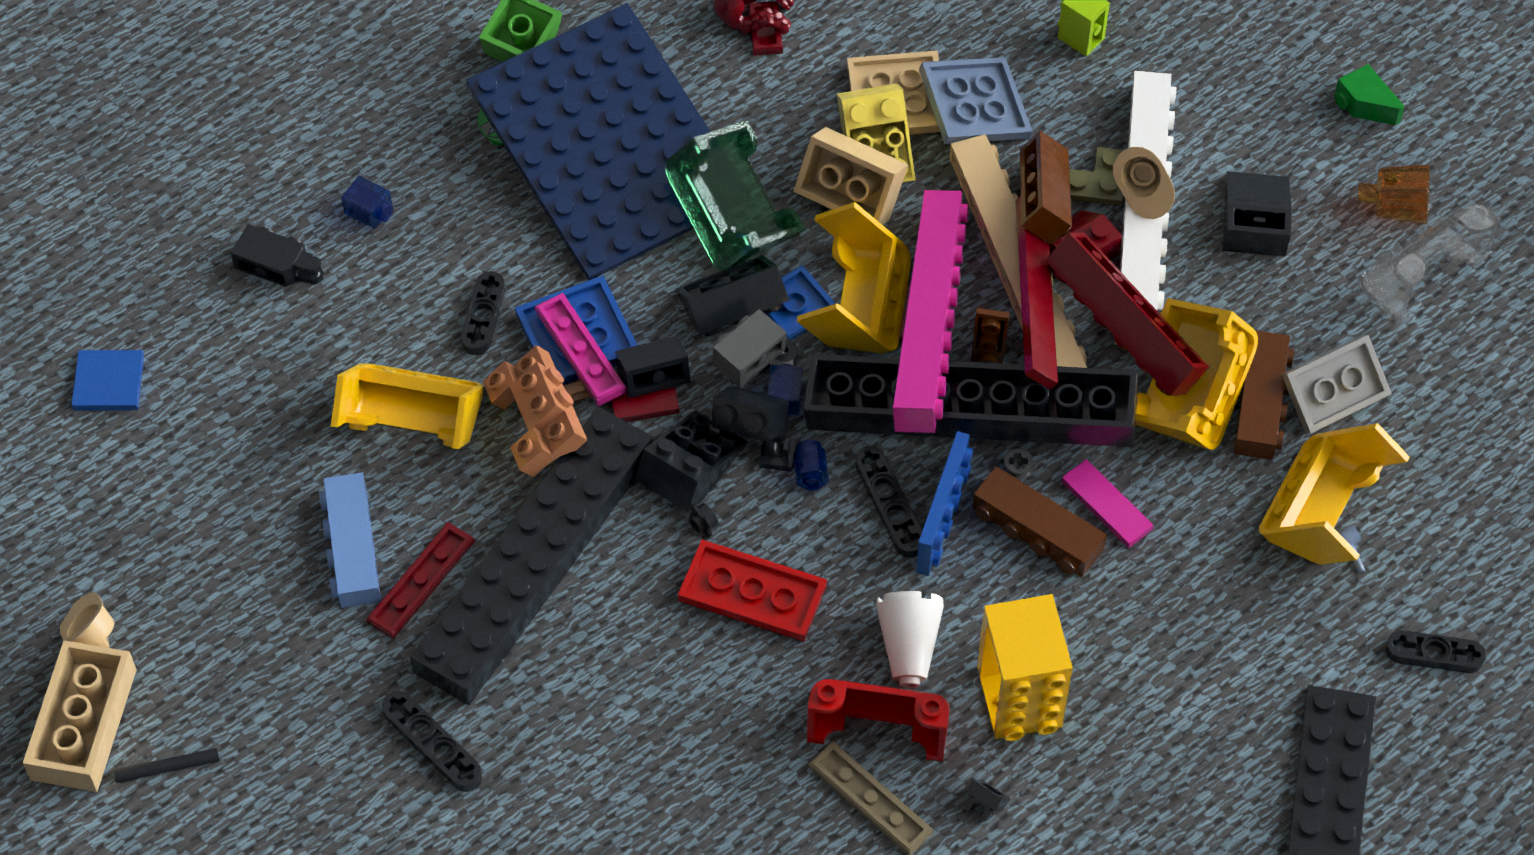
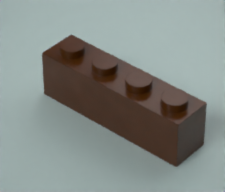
[1020,131,1072,245]
[1233,330,1294,460]
[972,466,1107,577]

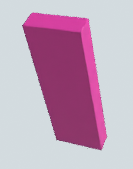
[1061,459,1154,549]

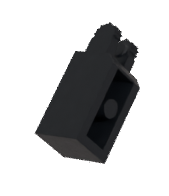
[230,224,324,287]

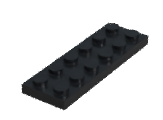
[1287,685,1376,855]

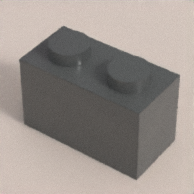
[713,309,787,388]

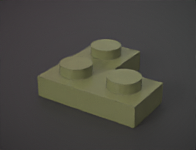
[1069,147,1123,206]

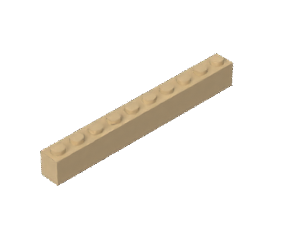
[949,134,1087,368]

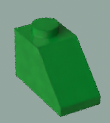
[1334,64,1405,125]

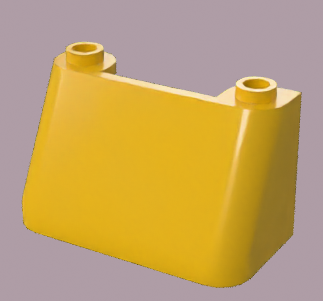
[1136,298,1258,450]

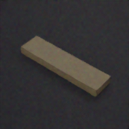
[809,741,934,855]

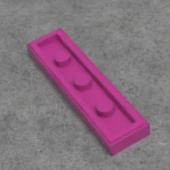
[535,293,626,407]

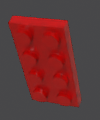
[678,539,827,642]

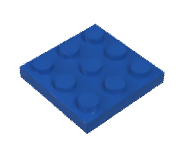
[515,276,638,384]

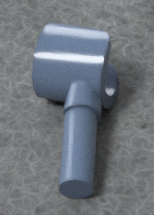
[1341,526,1366,574]

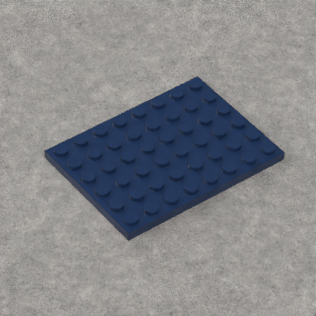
[466,3,752,280]

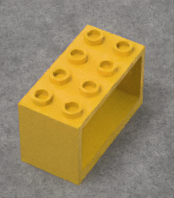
[977,594,1073,741]

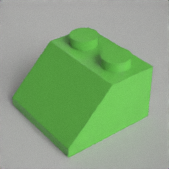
[479,0,562,62]

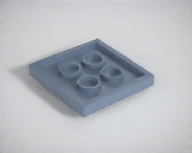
[919,57,1033,144]

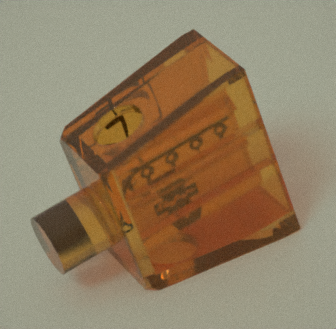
[1358,165,1430,224]

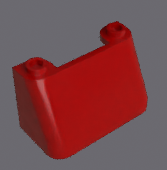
[807,679,950,762]

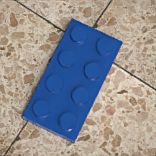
[916,431,974,576]

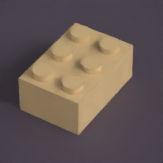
[793,127,908,225]

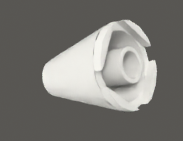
[876,591,944,688]

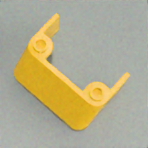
[797,202,911,354]
[331,363,484,449]
[1259,423,1410,565]

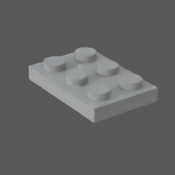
[1281,335,1392,434]

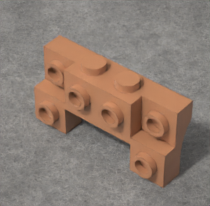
[482,345,587,477]

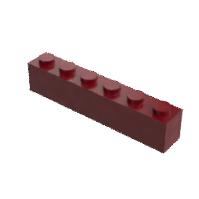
[1046,233,1209,396]

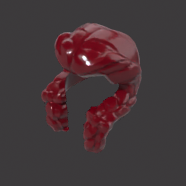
[713,0,794,35]

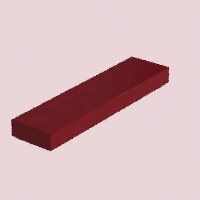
[366,522,475,640]

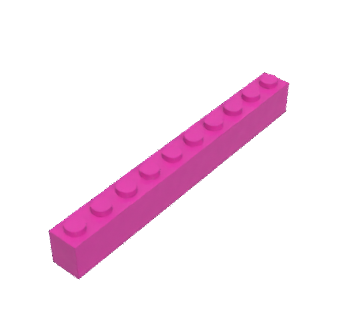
[893,190,968,433]

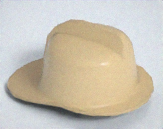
[1113,147,1175,219]
[60,592,115,648]

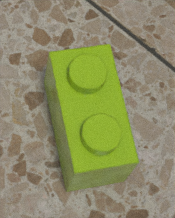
[1057,0,1110,57]

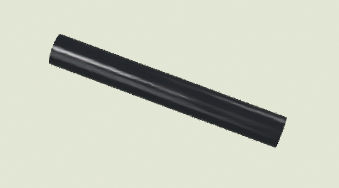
[114,748,220,783]

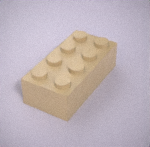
[23,640,137,792]

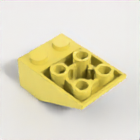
[837,83,916,183]

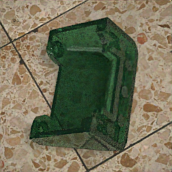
[665,120,806,270]

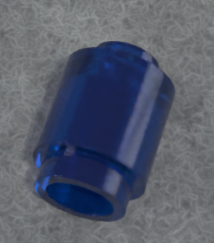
[793,440,829,491]

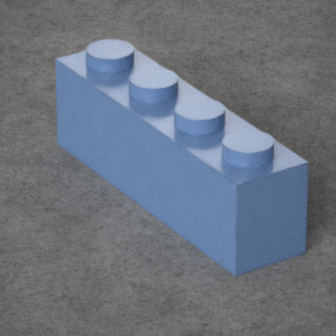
[319,472,381,608]

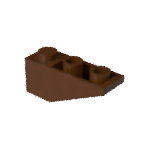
[971,308,1010,364]

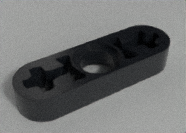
[461,271,505,355]
[1385,630,1486,673]

